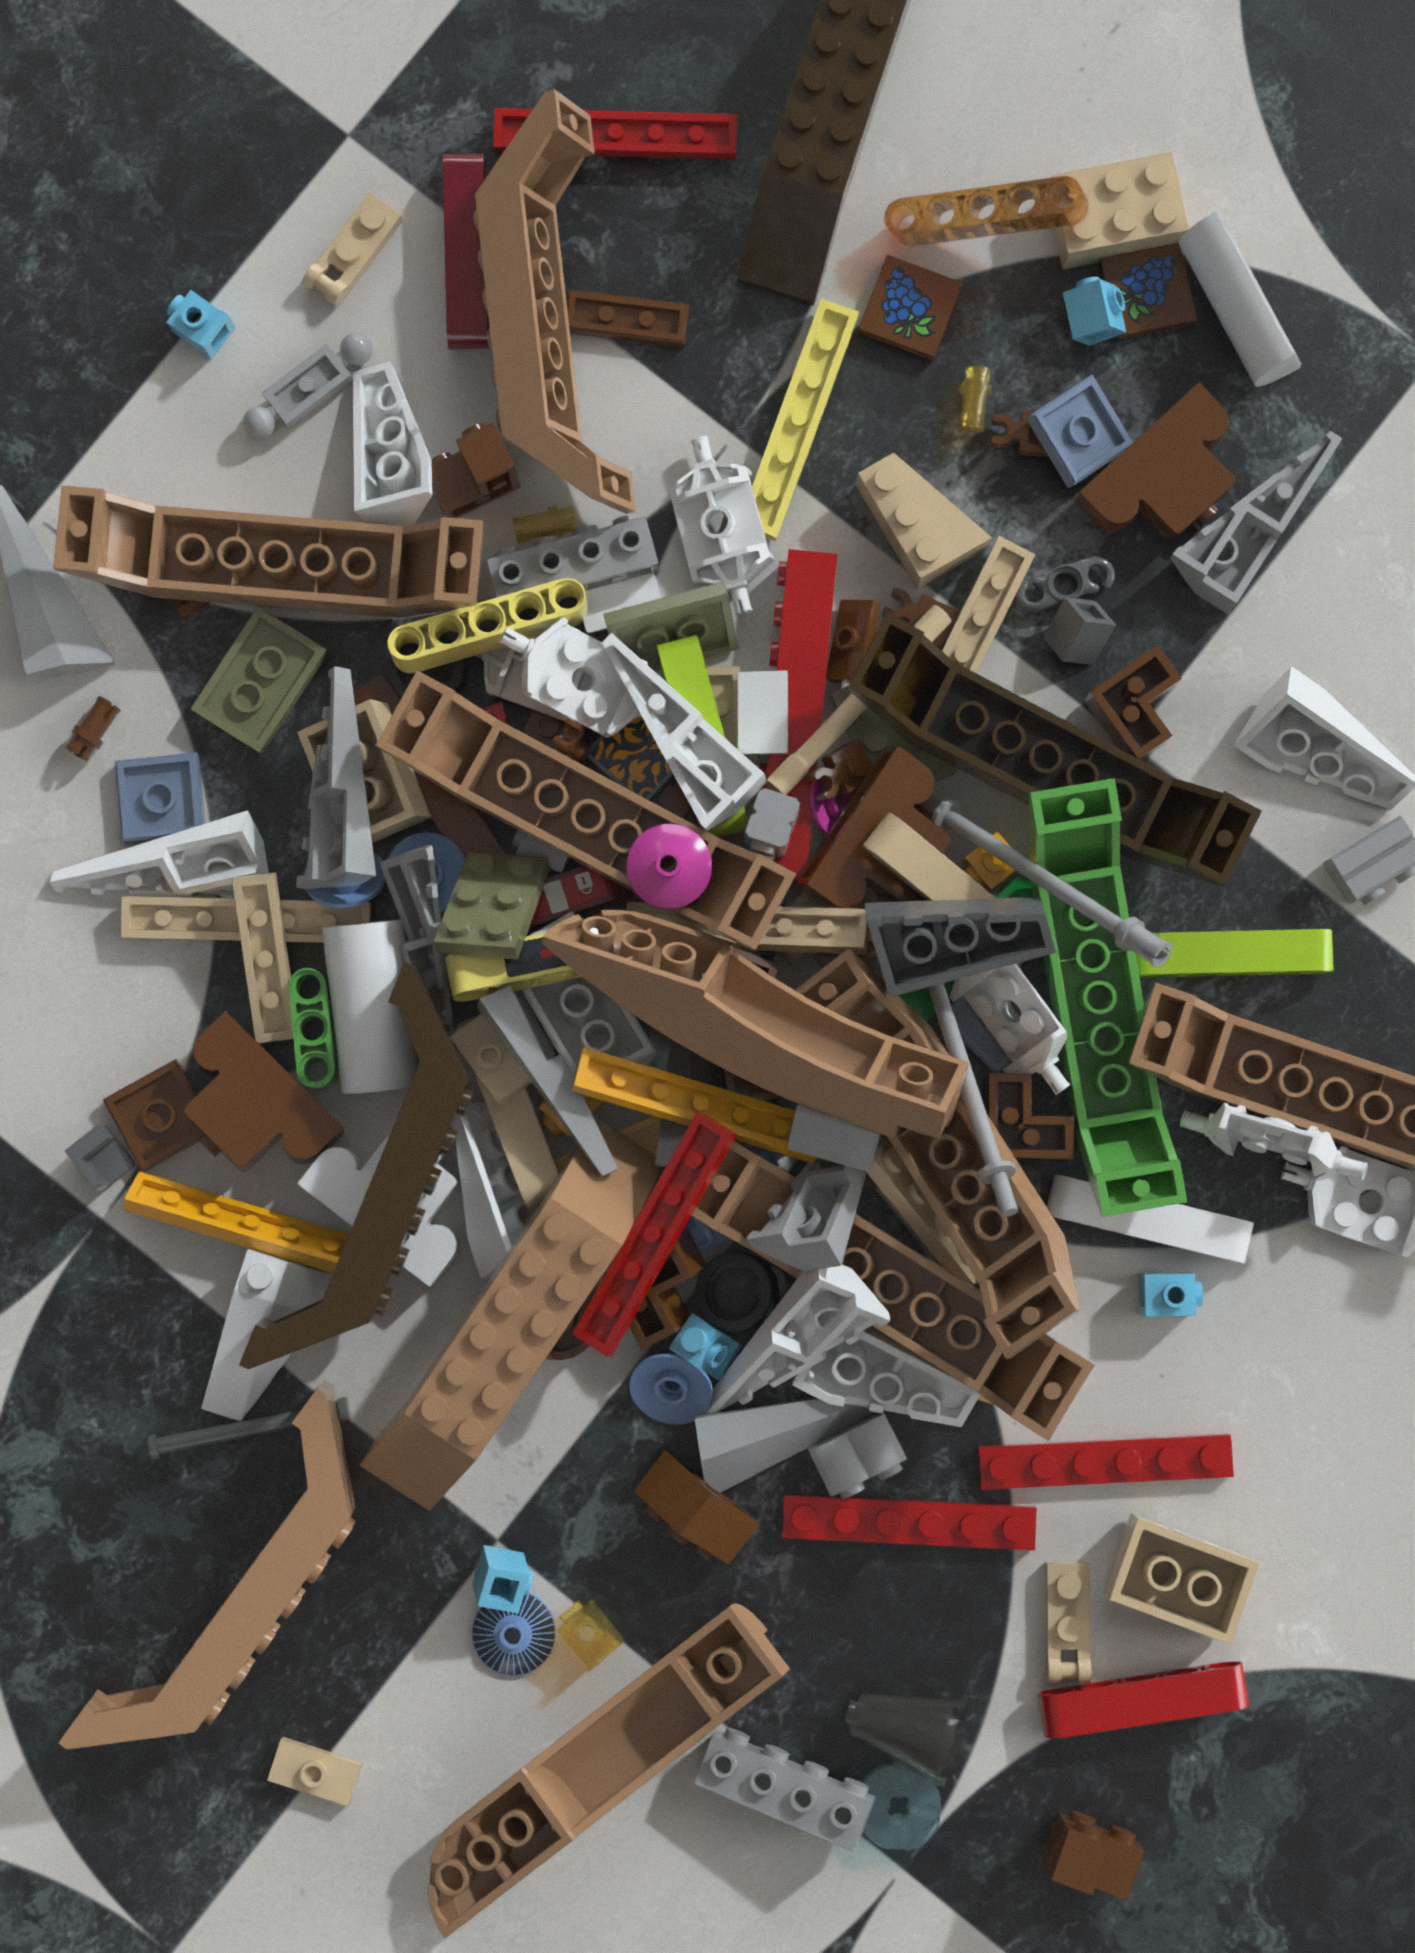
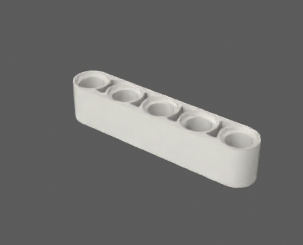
[1047,1174,1254,1264]

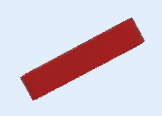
[1038,1661,1250,1739]

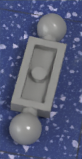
[243,333,372,439]

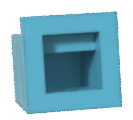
[167,290,235,360]
[669,1313,742,1380]

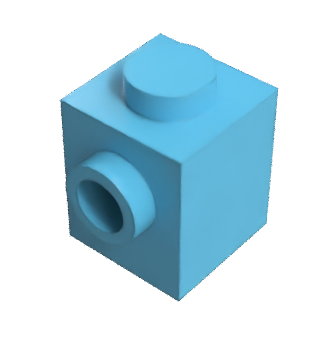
[1063,277,1126,346]
[1138,1273,1203,1317]
[472,1545,533,1614]

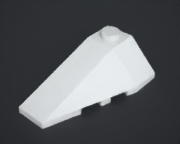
[353,362,432,526]
[1235,666,1415,810]
[453,1102,539,1279]
[201,1249,333,1421]
[792,1326,980,1427]

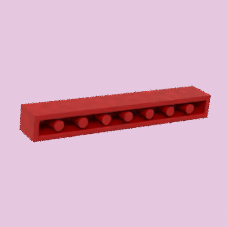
[759,549,838,884]

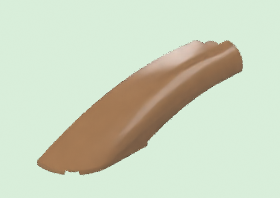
[542,910,969,1139]
[427,1603,790,1938]

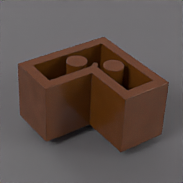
[431,422,521,518]
[1084,645,1182,760]
[984,1073,1074,1160]
[602,1228,707,1349]
[634,1450,759,1565]
[1042,1810,1145,1901]

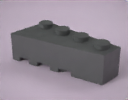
[865,897,1056,997]

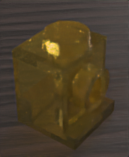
[557,1599,623,1672]

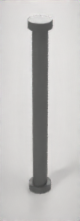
[148,1396,351,1460]

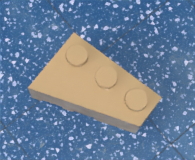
[856,453,992,589]

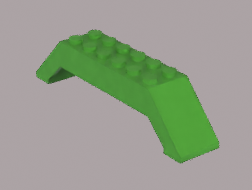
[1029,778,1187,1217]

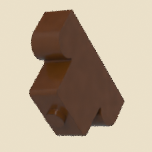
[1075,382,1235,543]
[795,746,951,908]
[184,1011,344,1172]

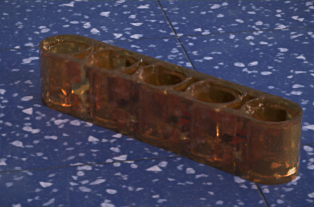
[884,176,1090,246]

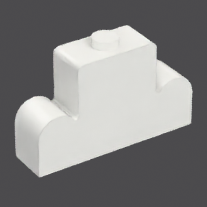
[297,1134,460,1287]

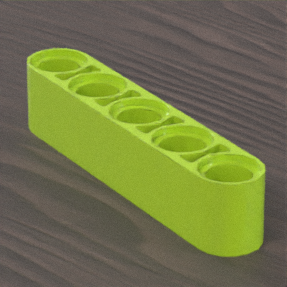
[657,635,748,837]
[1135,929,1334,978]

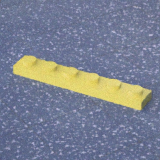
[752,298,859,541]

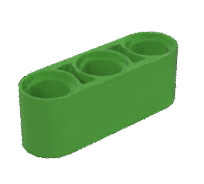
[289,968,339,1090]

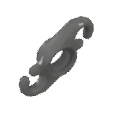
[1015,556,1115,613]

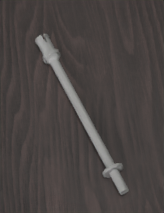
[914,796,1172,968]
[927,983,1018,1217]

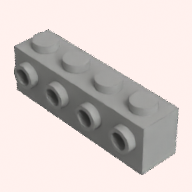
[486,514,659,609]
[694,1728,876,1852]

